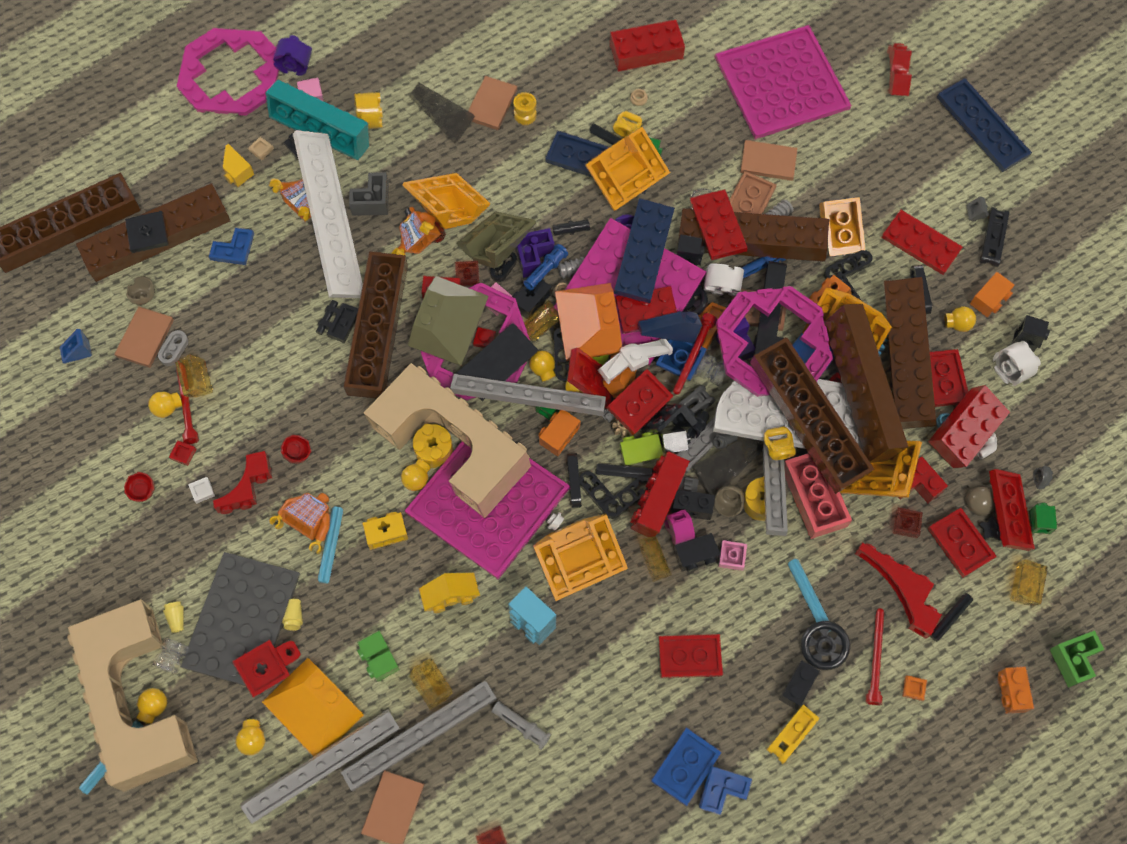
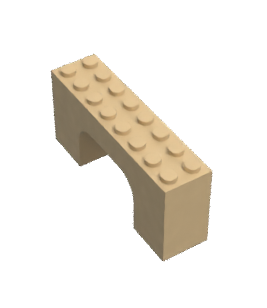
[364,363,531,518]
[68,599,198,792]

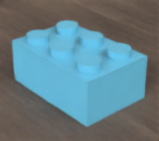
[508,586,556,645]

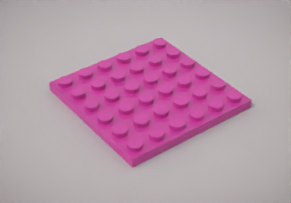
[715,25,852,139]
[553,218,706,366]
[405,442,570,580]

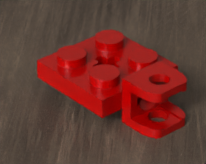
[232,640,301,698]

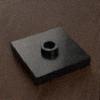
[125,211,169,253]

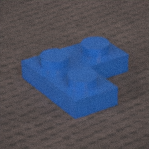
[209,228,254,265]
[699,766,752,815]

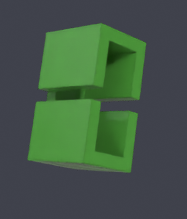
[357,631,400,682]

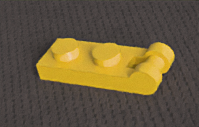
[767,705,820,764]

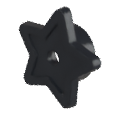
[979,516,1001,541]

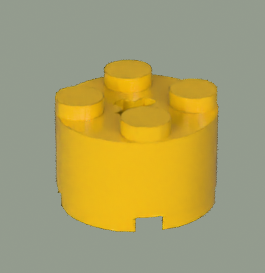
[354,92,383,129]
[413,424,453,468]
[743,476,765,521]

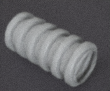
[765,199,793,216]
[558,257,585,279]

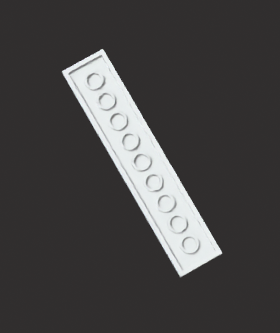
[293,130,363,298]

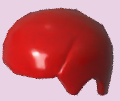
[281,435,311,464]
[124,472,155,502]

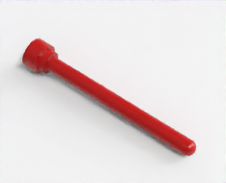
[673,313,717,395]
[176,360,199,445]
[865,608,884,706]

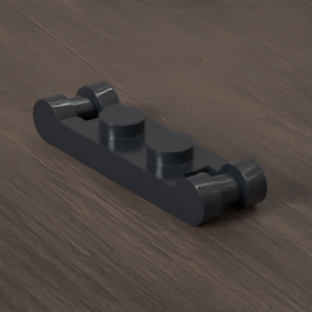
[979,207,1010,267]

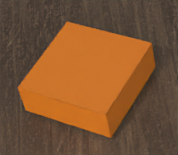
[902,675,927,701]

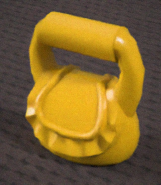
[613,111,642,137]
[764,426,796,460]

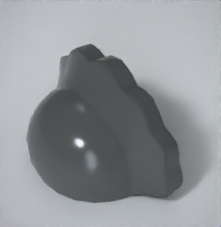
[1033,465,1053,489]

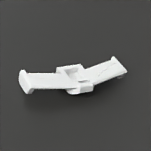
[598,339,673,384]

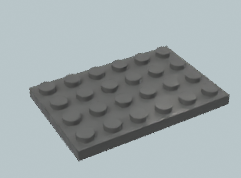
[180,552,301,686]

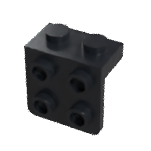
[642,404,698,433]

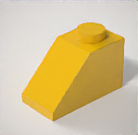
[223,144,254,187]

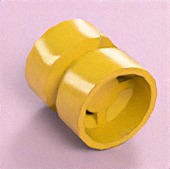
[514,92,536,125]

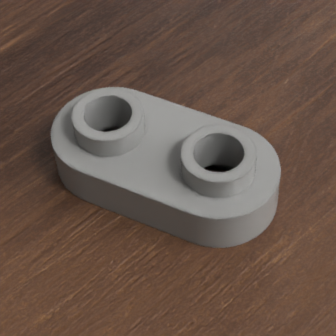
[158,330,188,366]

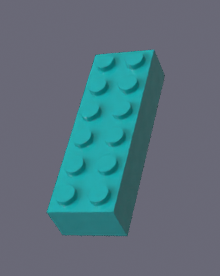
[265,80,369,161]

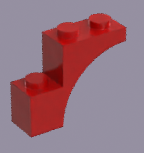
[888,42,912,96]
[213,451,272,514]

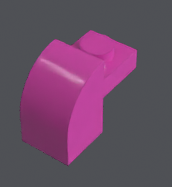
[664,510,695,545]

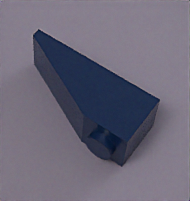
[638,311,702,343]

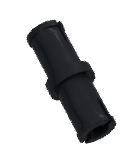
[552,219,590,236]
[688,410,709,439]

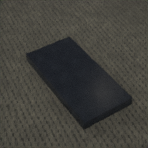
[457,323,539,402]

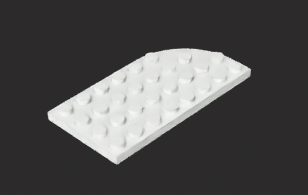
[713,379,863,451]

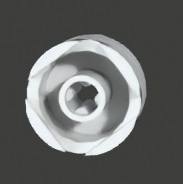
[704,264,744,296]
[993,341,1041,386]

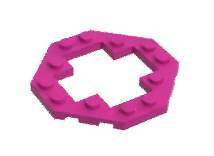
[176,28,279,116]
[421,283,530,401]
[716,286,833,397]

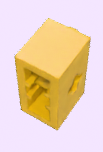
[362,512,409,550]

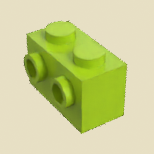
[619,432,663,466]

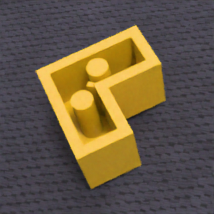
[419,573,480,613]

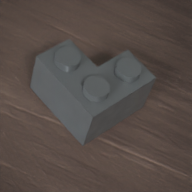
[349,172,389,216]

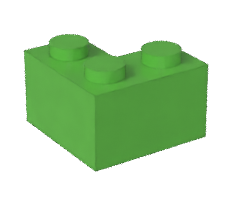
[1049,631,1105,688]

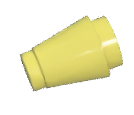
[282,599,303,631]
[163,602,184,633]

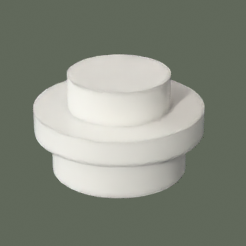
[547,512,564,531]

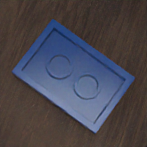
[651,728,721,806]

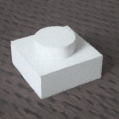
[188,477,215,504]

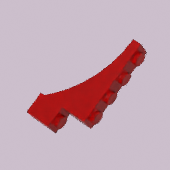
[855,542,942,639]

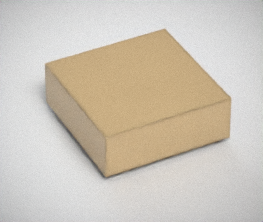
[248,137,274,160]

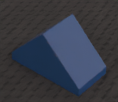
[60,329,92,364]

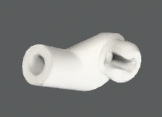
[977,433,997,459]

